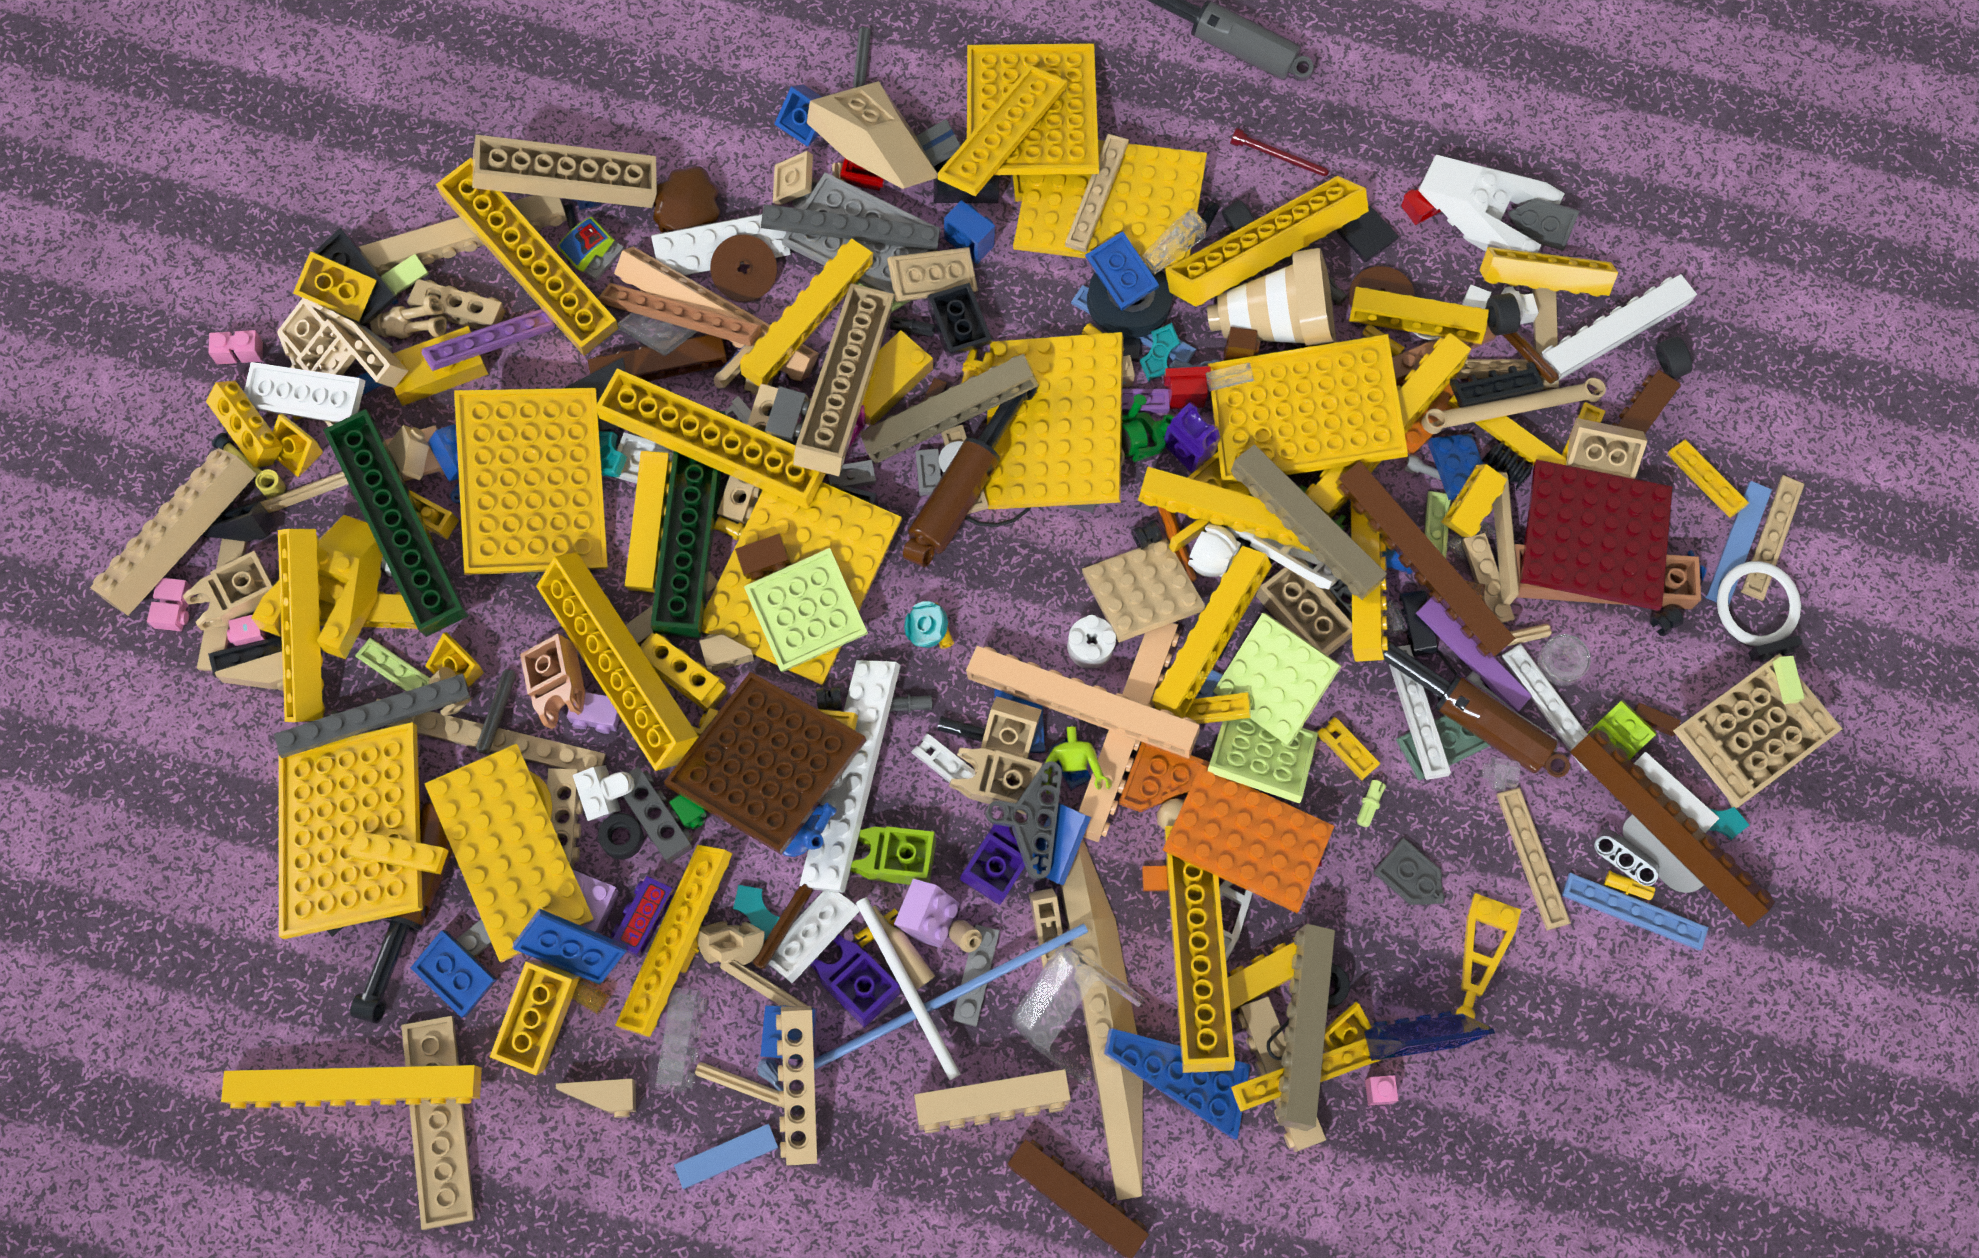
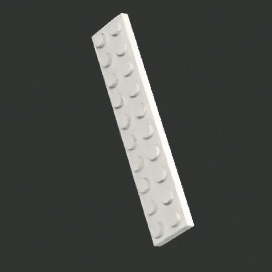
[799,660,901,893]

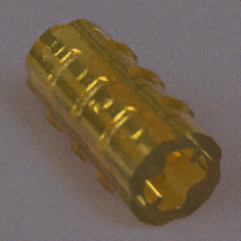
[569,972,610,1015]

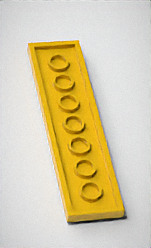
[938,65,1067,196]
[615,845,732,1037]

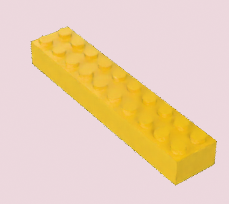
[436,158,619,356]
[1165,176,1369,307]
[1305,333,1471,518]
[596,369,826,509]
[536,552,699,771]
[1164,826,1235,1073]

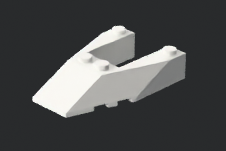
[1418,155,1565,253]

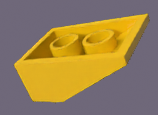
[293,251,376,322]

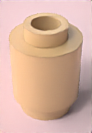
[948,920,982,952]

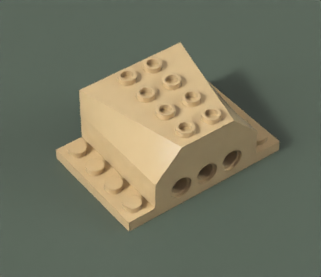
[1673,653,1842,808]

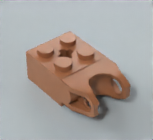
[520,634,585,729]

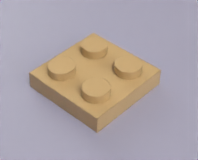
[773,151,813,206]

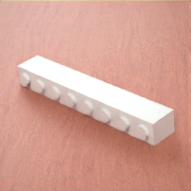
[1541,274,1697,384]

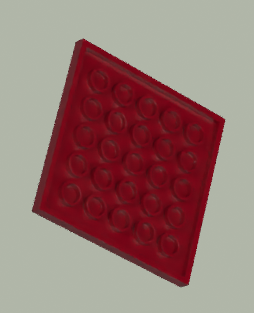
[1520,459,1672,611]

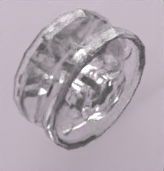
[1536,634,1591,686]

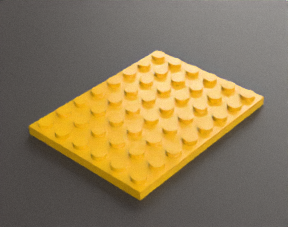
[967,44,1099,175]
[1013,140,1207,269]
[984,332,1123,509]
[1208,334,1408,485]
[454,388,608,575]
[701,482,902,686]
[279,722,423,939]

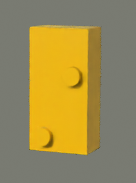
[393,326,488,406]
[862,330,933,426]
[490,959,580,1075]

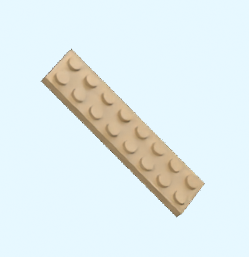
[401,1016,475,1230]

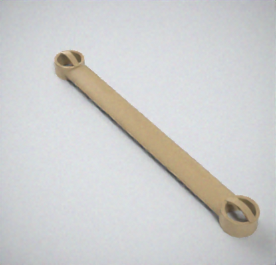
[1422,378,1606,434]

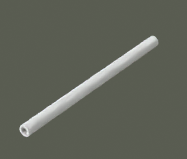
[856,897,961,1080]

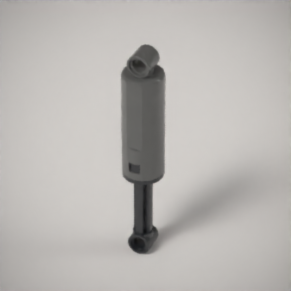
[1147,0,1314,81]

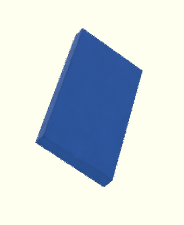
[513,908,627,985]

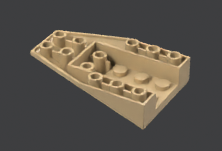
[807,81,938,189]

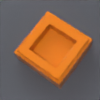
[1142,866,1168,892]

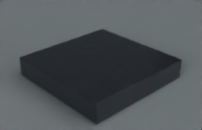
[1337,206,1399,262]

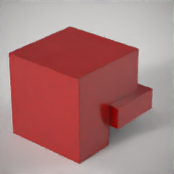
[840,158,885,191]
[1163,366,1211,409]

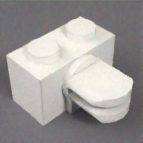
[573,765,634,821]

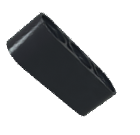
[1399,590,1437,657]

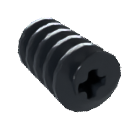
[1482,442,1533,490]

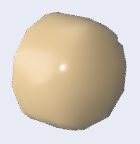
[1157,799,1184,830]

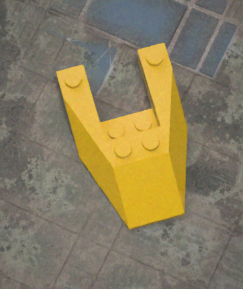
[251,515,383,659]

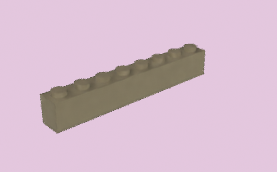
[860,354,1039,464]
[1231,444,1387,600]
[1276,924,1335,1131]

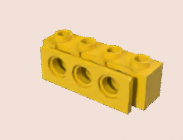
[640,633,728,712]

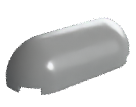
[1623,814,1704,893]

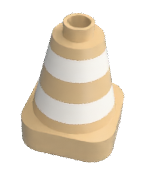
[1207,248,1336,347]

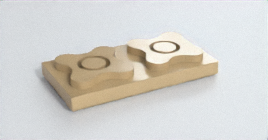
[887,247,978,302]

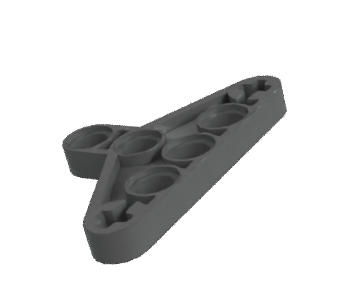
[985,761,1062,880]

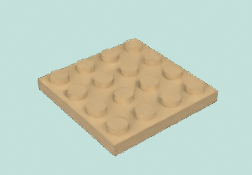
[1082,538,1205,642]

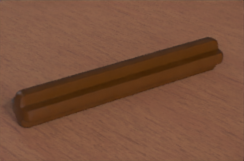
[1503,331,1559,384]
[753,883,813,969]

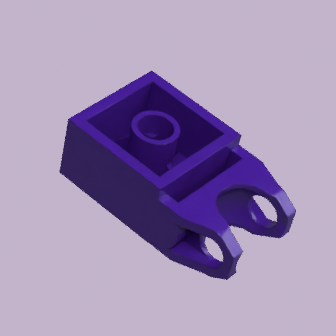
[1164,402,1220,473]
[959,824,1037,905]
[810,934,900,1028]

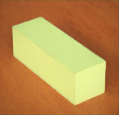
[1773,656,1804,704]

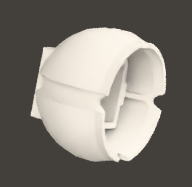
[1188,523,1241,577]

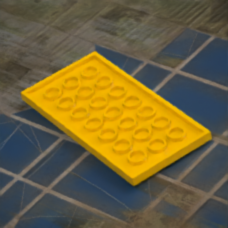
[424,744,594,962]

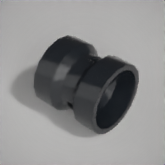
[1131,520,1162,550]
[1650,605,1684,637]
[816,686,842,710]

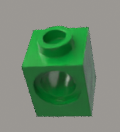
[669,795,707,830]

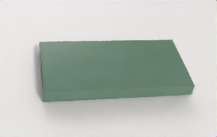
[1396,715,1490,781]

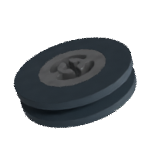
[1087,266,1173,338]

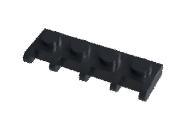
[1450,362,1544,408]

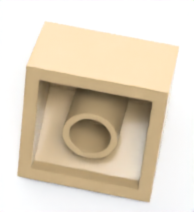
[981,696,1042,759]

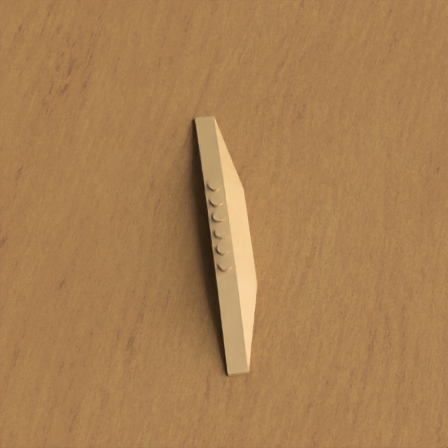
[1047,806,1143,1201]

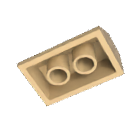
[1566,418,1647,479]

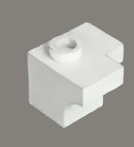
[1501,286,1539,324]

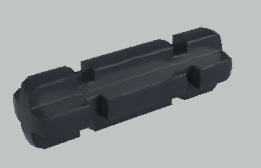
[1193,201,1219,241]

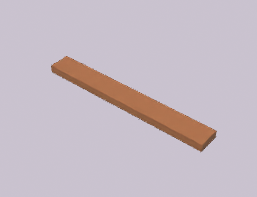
[598,283,762,346]

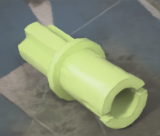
[1357,780,1386,827]

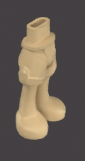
[370,295,447,339]

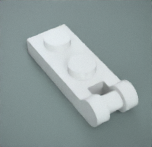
[911,734,975,783]

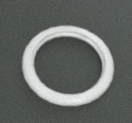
[1717,561,1801,647]

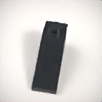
[201,501,275,542]

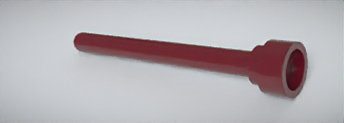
[1230,127,1329,177]

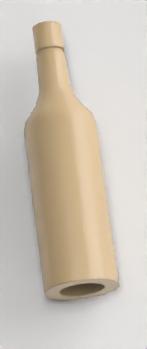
[872,906,935,990]

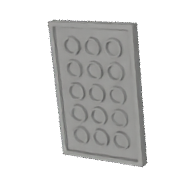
[782,173,941,300]

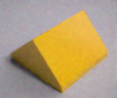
[272,414,323,477]
[425,632,484,687]
[1323,1002,1376,1052]

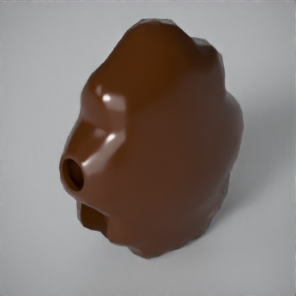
[653,166,720,233]

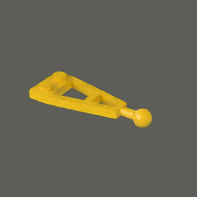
[1455,893,1521,1025]

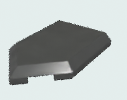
[1508,198,1580,251]
[1373,837,1445,905]

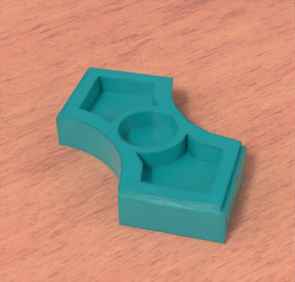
[1139,323,1180,381]
[599,431,627,477]
[1706,806,1750,840]
[733,885,780,940]

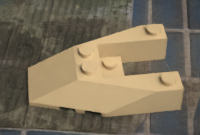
[277,298,408,426]

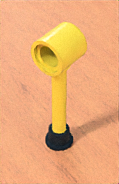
[212,432,286,498]

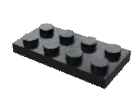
[314,228,398,326]

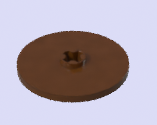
[710,234,777,302]
[1348,266,1415,327]

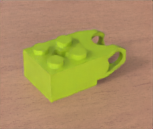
[850,826,936,885]

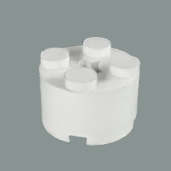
[1067,615,1116,668]

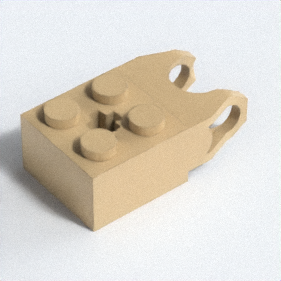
[183,551,274,631]
[949,748,1042,815]

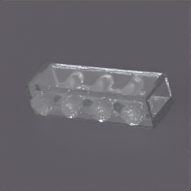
[655,987,707,1094]

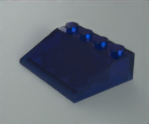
[1364,1011,1495,1061]

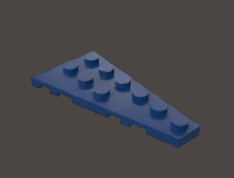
[1104,1028,1250,1140]

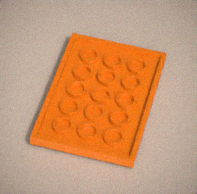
[1162,764,1334,913]

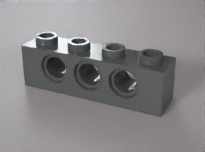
[623,766,693,865]

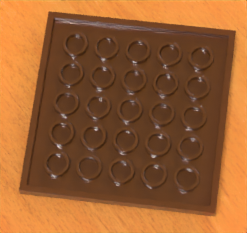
[664,672,867,855]

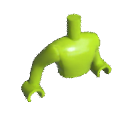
[1041,727,1112,795]

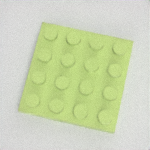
[744,548,868,672]
[1213,613,1342,745]
[1207,718,1318,803]

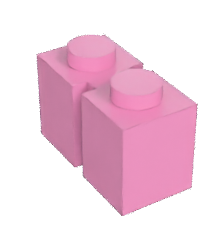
[209,330,263,364]
[147,578,194,631]

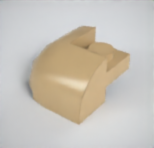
[697,921,764,965]

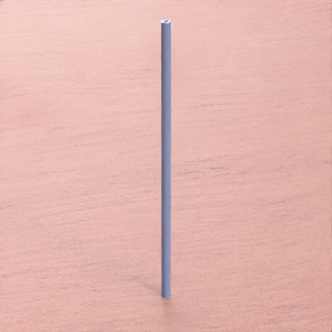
[814,923,1088,1070]

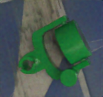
[1122,394,1174,463]

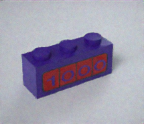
[611,876,675,958]

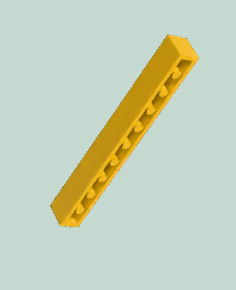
[221,1065,482,1109]

